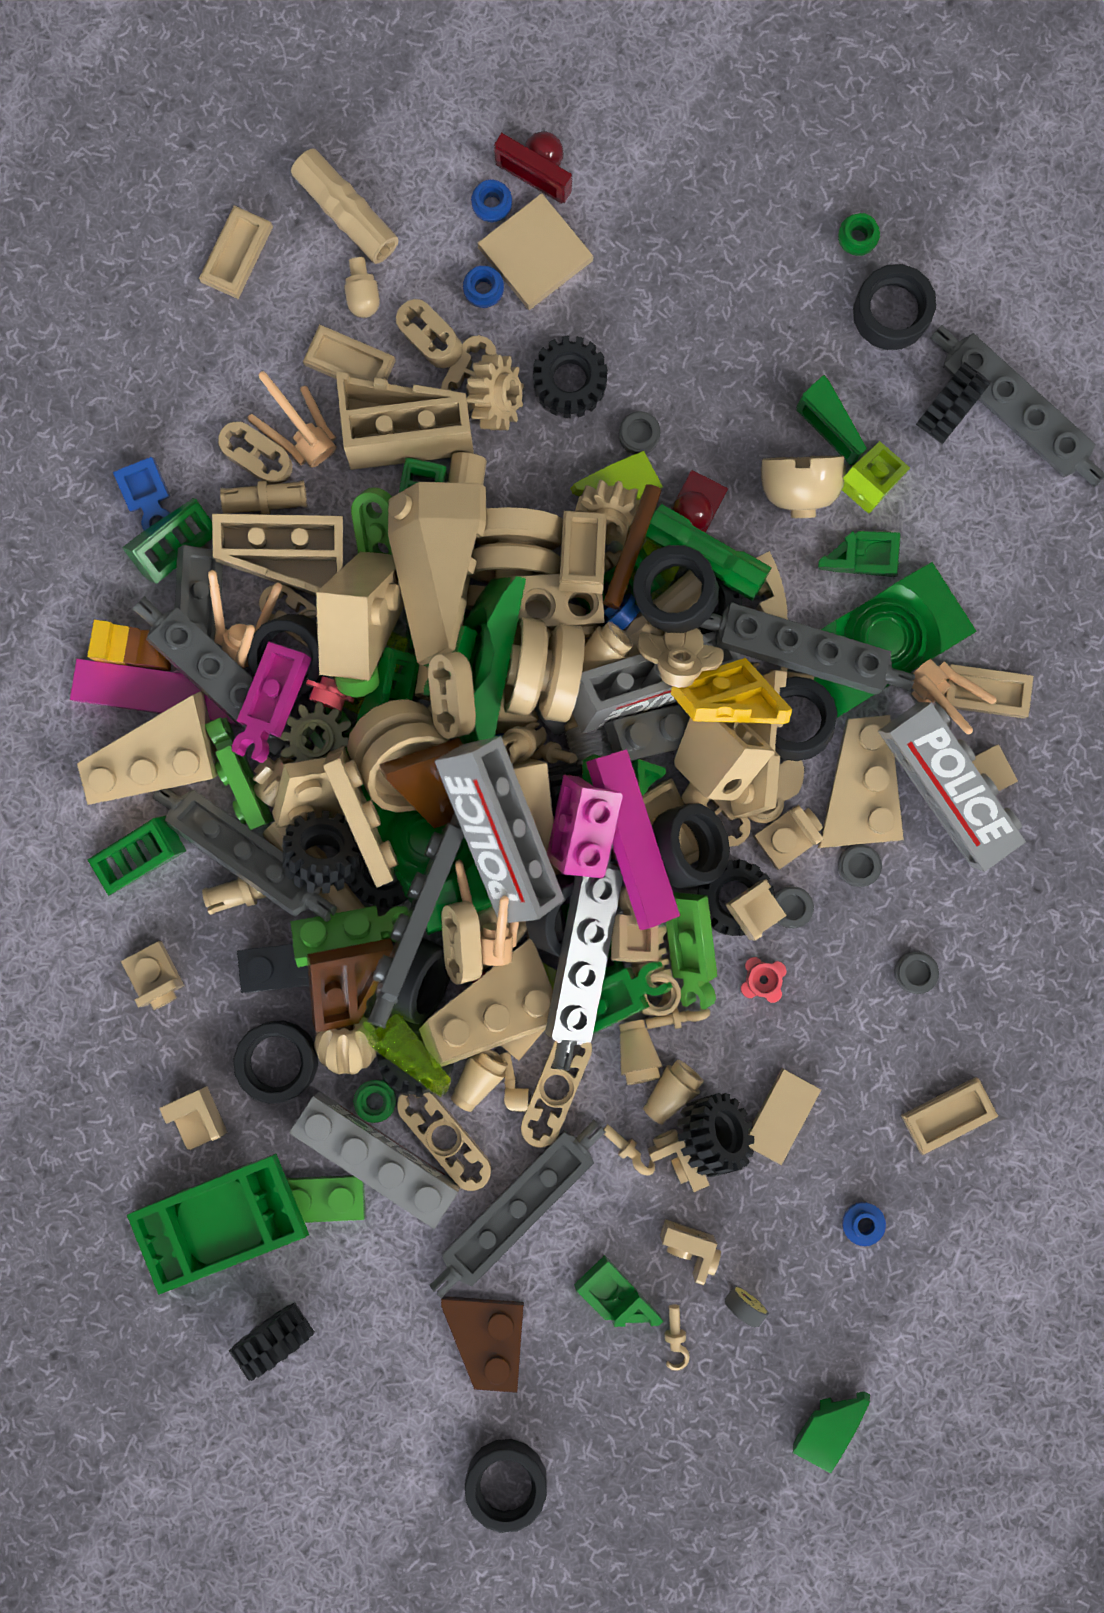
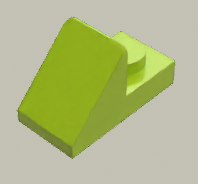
[842,441,910,514]

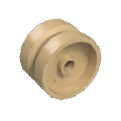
[469,507,563,583]
[503,617,585,723]
[347,700,449,812]

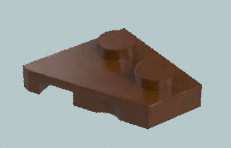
[379,738,463,828]
[307,938,394,1032]
[441,1296,524,1393]

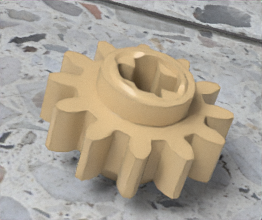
[467,355,524,430]
[575,480,640,546]

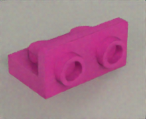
[547,775,623,878]

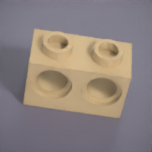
[518,574,605,640]

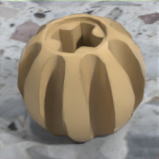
[314,1015,379,1075]

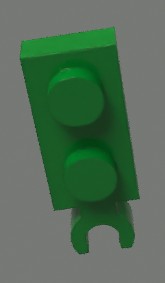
[593,961,673,1034]

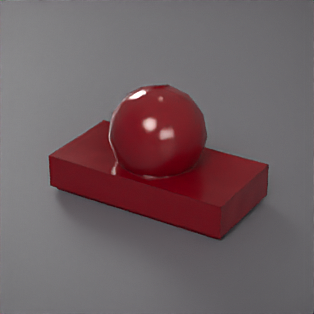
[494,131,572,204]
[653,470,728,549]

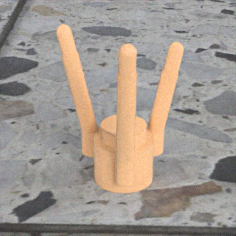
[248,371,337,468]
[208,570,282,668]
[911,659,996,734]
[455,860,519,966]

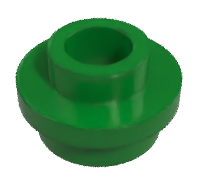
[838,213,880,256]
[353,1080,396,1123]

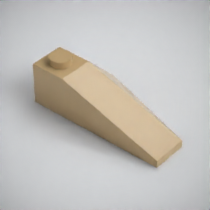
[388,482,486,666]

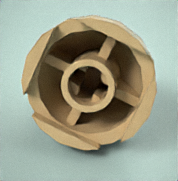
[761,456,846,518]

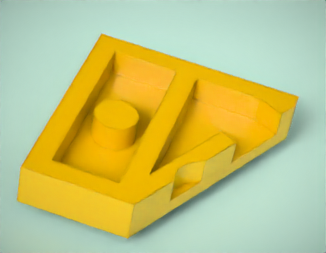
[671,658,792,724]

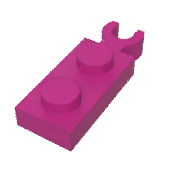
[232,642,312,763]

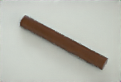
[603,484,662,609]

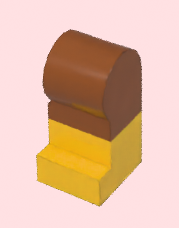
[87,619,171,671]

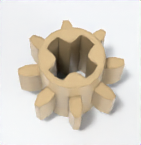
[253,756,294,808]

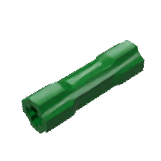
[645,504,772,601]

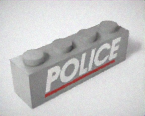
[572,631,742,734]
[878,702,1026,872]
[435,736,565,923]
[289,1091,460,1229]

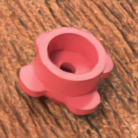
[306,676,355,711]
[741,957,787,1003]

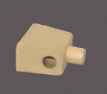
[674,717,774,806]

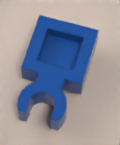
[113,457,171,531]

